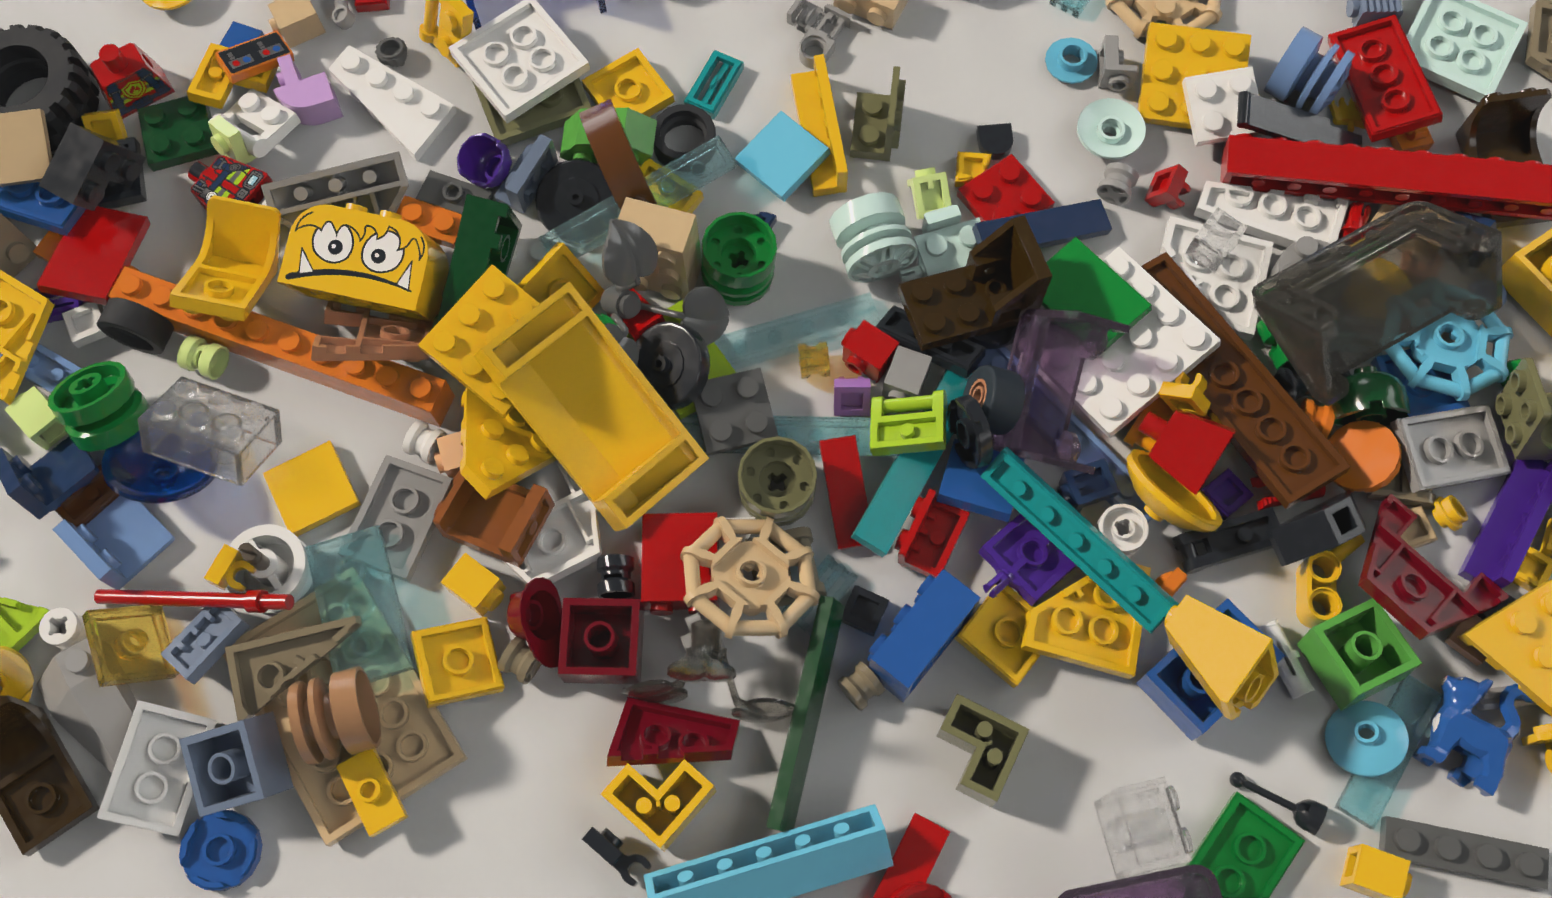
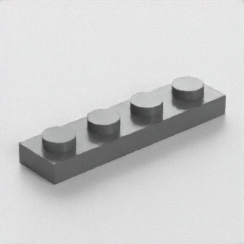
[1379,816,1549,891]

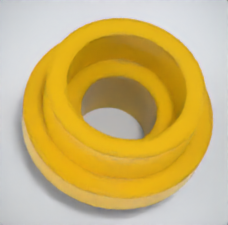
[1432,495,1468,531]

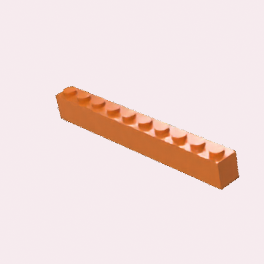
[108,266,455,427]

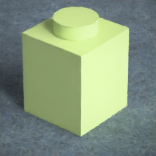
[4,386,67,451]

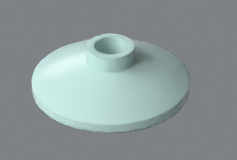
[1077,98,1146,160]

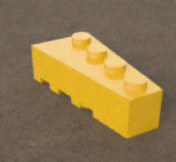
[1492,228,1552,337]

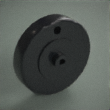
[535,159,619,244]
[636,321,710,410]

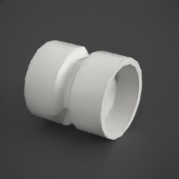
[1094,504,1149,559]

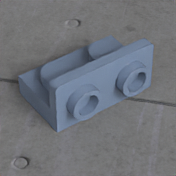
[495,134,558,214]
[161,607,250,685]

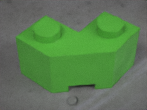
[559,107,657,165]

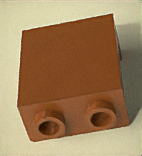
[433,470,555,568]

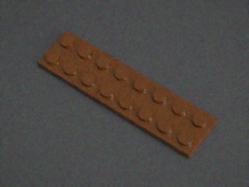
[1141,252,1351,510]

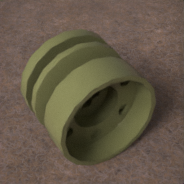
[737,436,817,526]

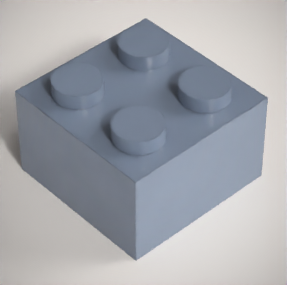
[179,711,294,817]

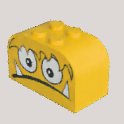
[277,203,449,322]

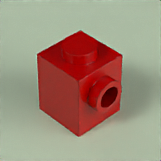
[841,320,900,383]

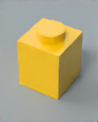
[441,553,506,617]
[1339,844,1412,898]

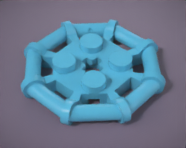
[1378,279,1514,401]

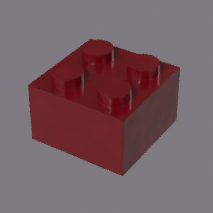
[558,598,645,685]

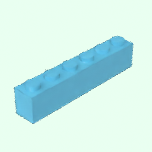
[644,804,894,898]

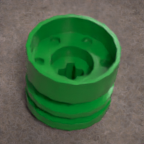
[701,212,777,306]

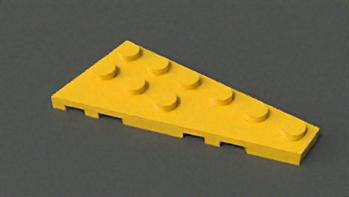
[1457,579,1552,717]

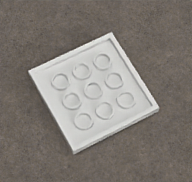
[1014,247,1221,438]

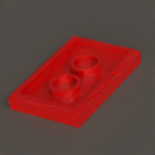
[36,206,151,306]

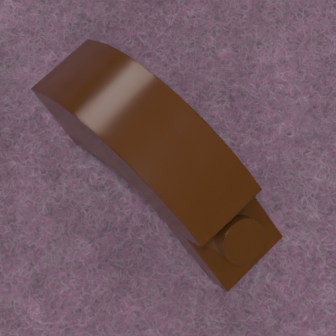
[579,99,657,210]

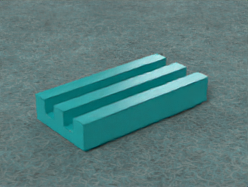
[684,50,744,120]

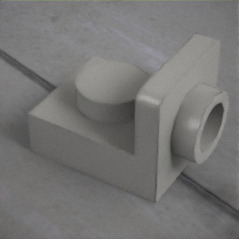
[1098,35,1139,91]

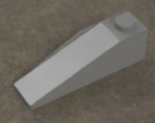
[36,636,137,773]

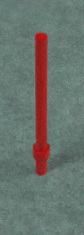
[94,589,295,613]

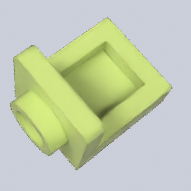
[208,115,257,164]

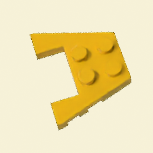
[0,270,55,405]

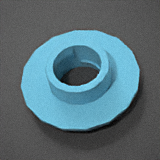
[1045,37,1098,84]

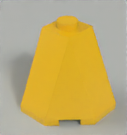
[1164,595,1279,721]

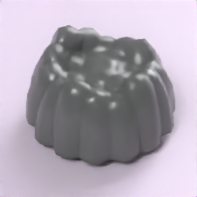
[375,37,407,67]

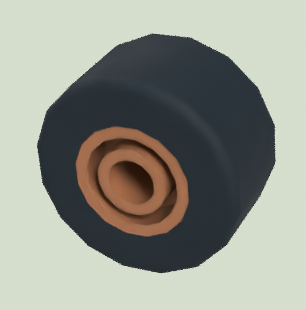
[963,365,1025,436]

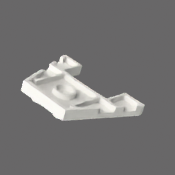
[503,463,602,584]

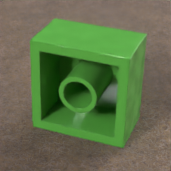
[1296,598,1422,711]

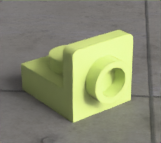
[907,167,952,220]

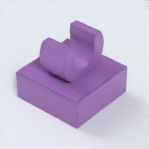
[833,376,871,416]

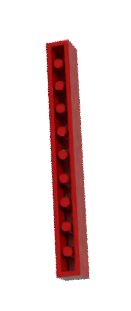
[1220,133,1552,220]

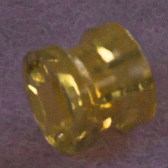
[798,341,830,379]

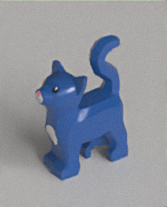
[1412,675,1534,797]

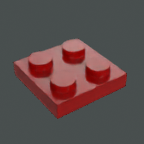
[957,154,1055,222]

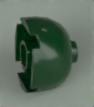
[1331,366,1411,428]

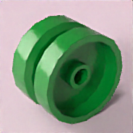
[48,361,151,452]

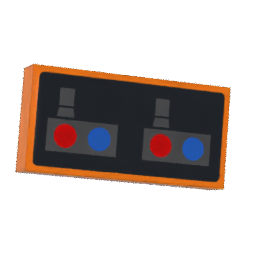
[215,30,294,84]

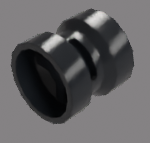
[597,554,635,599]

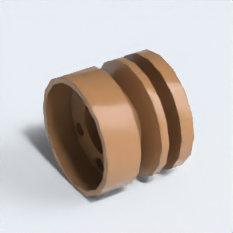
[287,666,381,766]

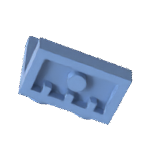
[52,490,175,590]

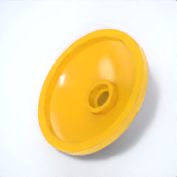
[1126,449,1222,532]

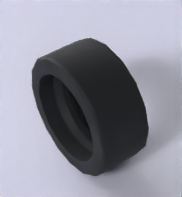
[653,104,717,172]
[96,298,175,355]

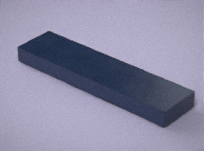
[972,199,1112,248]

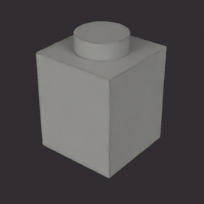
[882,345,932,399]

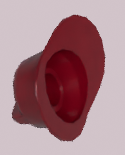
[507,577,562,668]

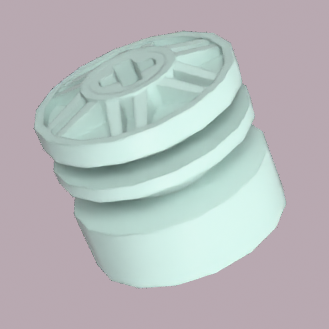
[829,192,918,283]

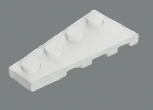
[329,45,457,161]
[1194,181,1350,247]

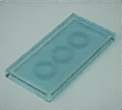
[305,525,415,683]

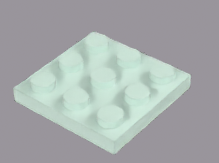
[1406,0,1528,102]

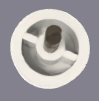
[226,524,317,614]

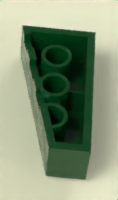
[432,194,522,329]

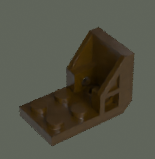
[897,215,1052,351]

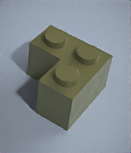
[936,694,1030,807]

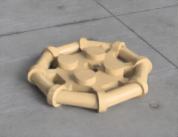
[1105,0,1223,39]
[680,516,820,640]

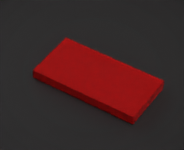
[1328,14,1443,143]

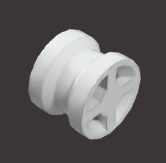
[402,420,448,465]
[39,608,90,650]

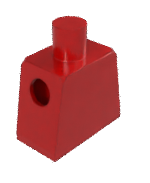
[1138,409,1236,495]

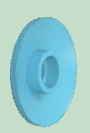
[1325,701,1409,777]

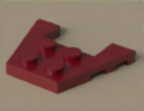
[1358,493,1509,640]

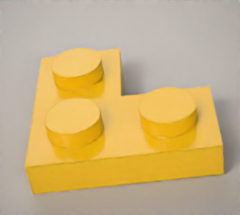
[187,43,278,109]

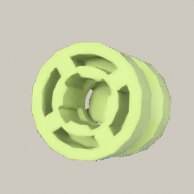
[177,335,230,380]

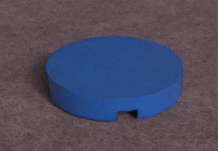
[179,810,263,891]

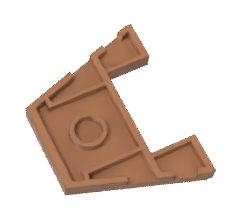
[311,301,433,362]

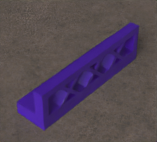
[1457,460,1552,589]

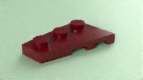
[606,697,740,767]

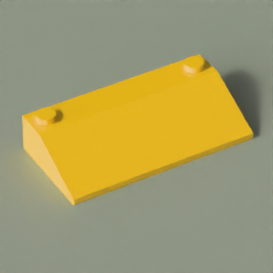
[474,281,709,532]

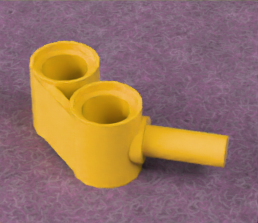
[1296,534,1365,628]

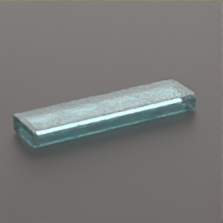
[1334,675,1443,829]

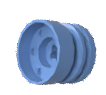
[1264,26,1355,115]

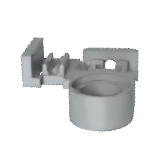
[787,0,851,69]

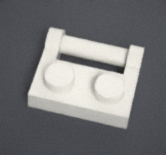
[210,88,301,158]

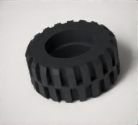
[0,24,100,153]

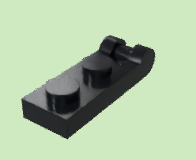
[1172,507,1280,574]

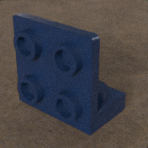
[0,436,100,520]

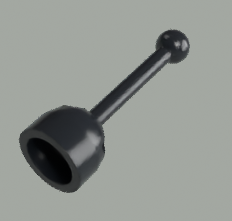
[1229,772,1328,835]

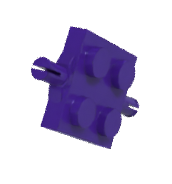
[978,514,1077,606]

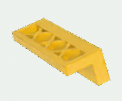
[791,54,848,197]

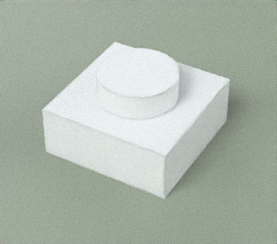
[62,302,107,348]

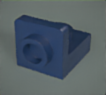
[1056,458,1120,513]

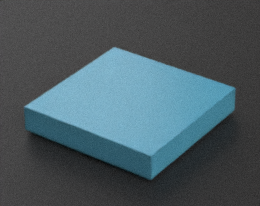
[734,111,831,202]

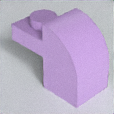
[273,54,344,125]

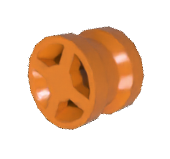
[1300,398,1335,438]

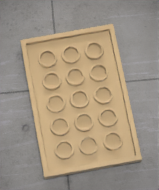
[223,567,468,847]

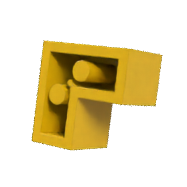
[601,759,717,852]

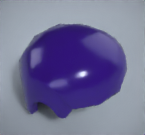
[457,133,512,189]

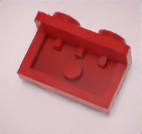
[894,489,970,578]

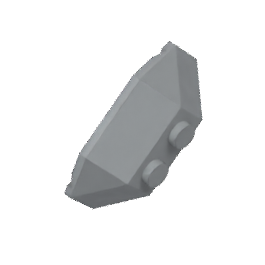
[261,151,409,229]

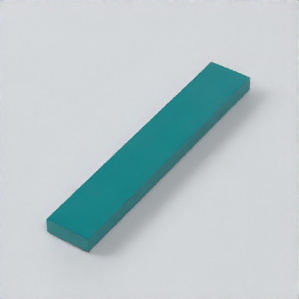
[851,369,973,557]
[980,447,1179,634]

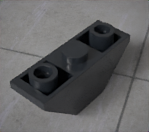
[1266,490,1366,566]

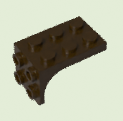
[1455,88,1552,229]
[0,695,100,856]

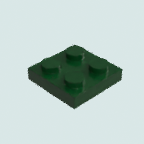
[137,96,219,172]

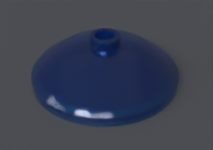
[101,422,221,504]

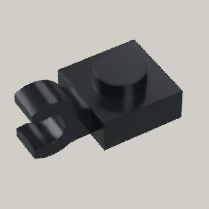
[582,827,652,887]

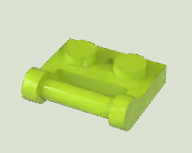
[870,390,948,456]

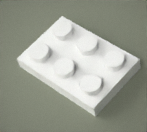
[96,700,217,837]

